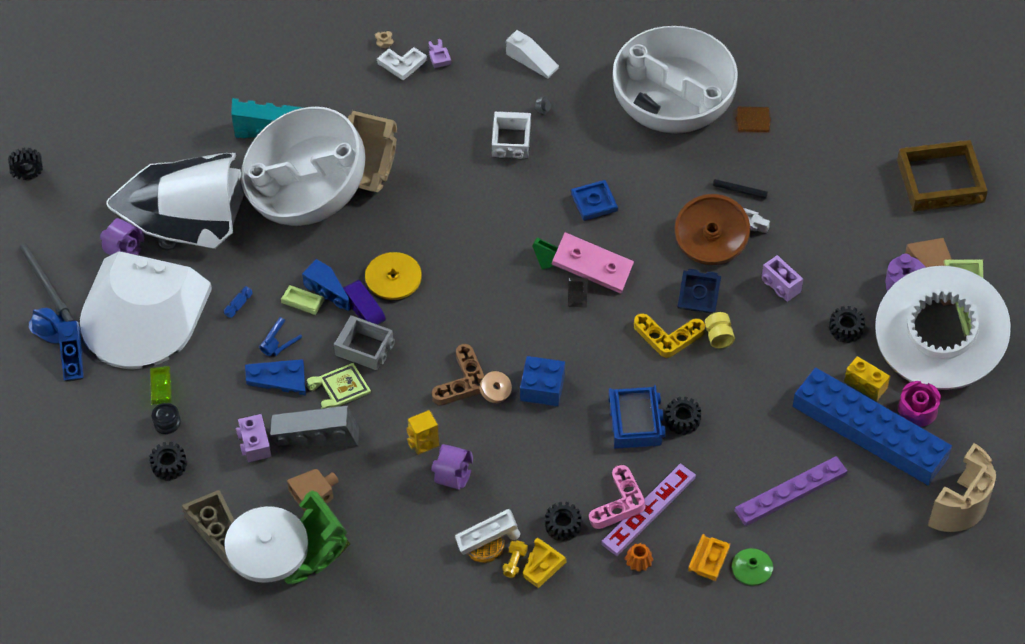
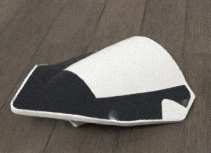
[106,153,236,249]

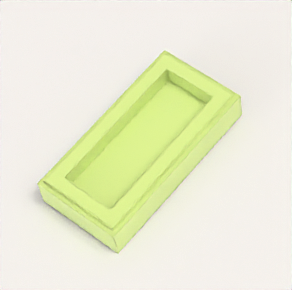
[281,285,324,315]

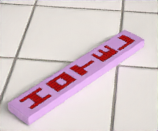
[601,463,696,556]

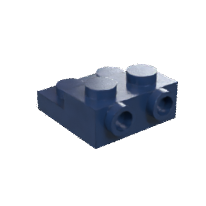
[677,269,721,314]

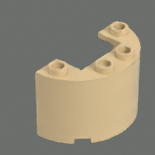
[348,111,397,192]
[928,443,996,532]

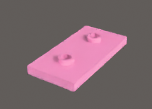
[551,232,634,294]

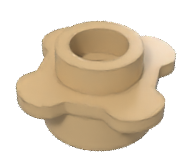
[375,31,394,48]

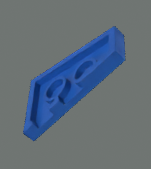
[245,359,306,396]

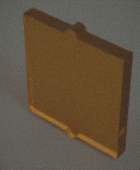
[736,106,771,132]

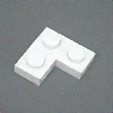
[377,47,427,81]

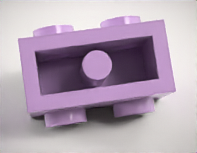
[761,255,803,302]
[236,414,271,462]

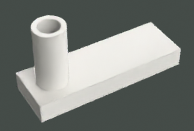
[455,509,520,555]

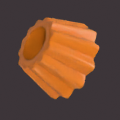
[625,543,653,572]

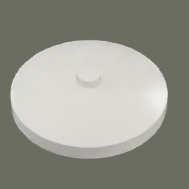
[225,507,308,582]

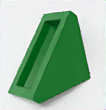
[532,237,558,270]

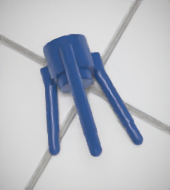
[259,317,302,356]

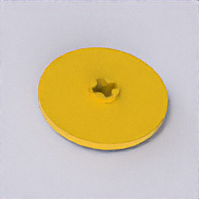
[365,252,422,300]

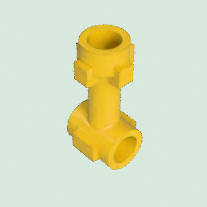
[503,540,528,578]

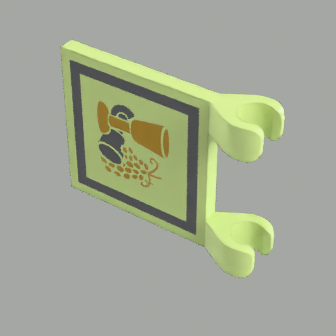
[307,363,371,409]

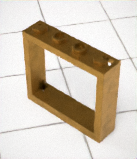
[897,140,988,211]

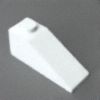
[506,30,559,78]

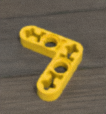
[634,314,705,358]

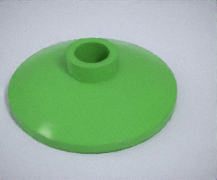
[732,548,773,586]

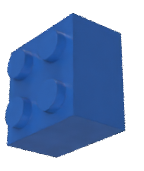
[520,356,565,406]

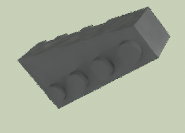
[270,405,360,446]

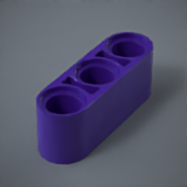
[343,280,386,325]

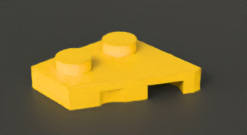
[523,537,567,588]

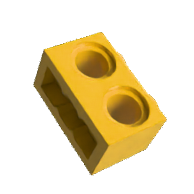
[844,356,890,402]
[406,410,439,455]

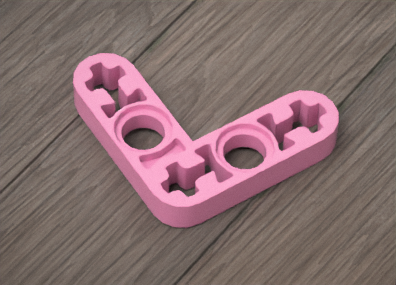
[589,465,646,529]

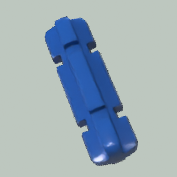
[224,286,253,318]

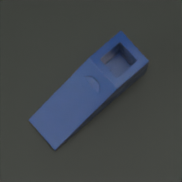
[302,259,350,311]
[57,321,84,381]

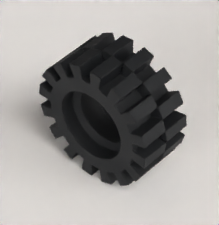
[8,148,43,180]
[829,306,865,343]
[665,397,701,435]
[149,442,187,481]
[545,502,582,541]

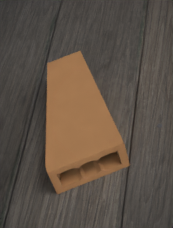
[905,238,955,306]

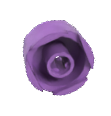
[100,218,144,255]
[885,254,926,291]
[432,444,473,489]

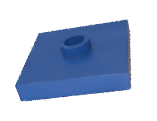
[571,180,618,221]

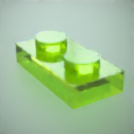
[150,366,172,405]

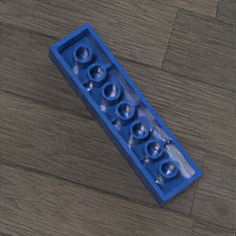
[792,367,952,486]

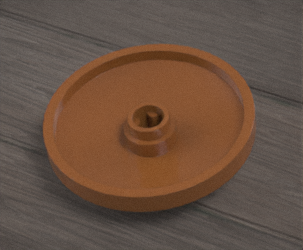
[675,194,750,265]

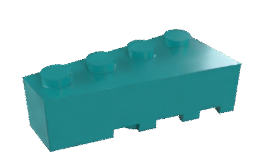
[231,98,303,138]

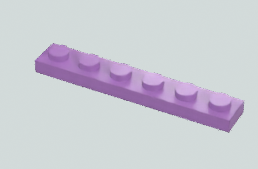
[735,456,848,527]

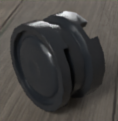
[151,403,181,434]

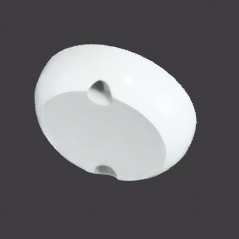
[612,26,738,133]
[241,107,365,226]

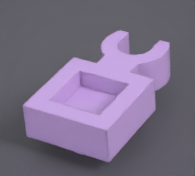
[429,39,451,68]

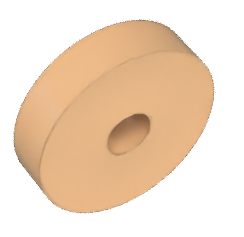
[480,371,512,403]

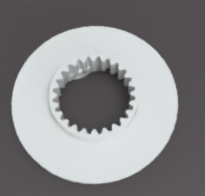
[875,266,1011,390]

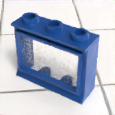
[608,385,665,449]

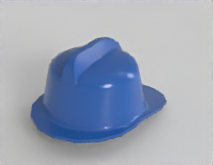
[28,308,65,343]

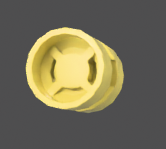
[705,312,735,349]

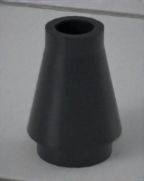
[634,92,661,115]

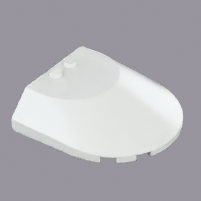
[80,251,212,369]

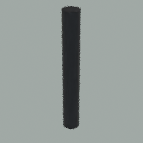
[713,179,768,199]

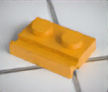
[688,534,730,581]

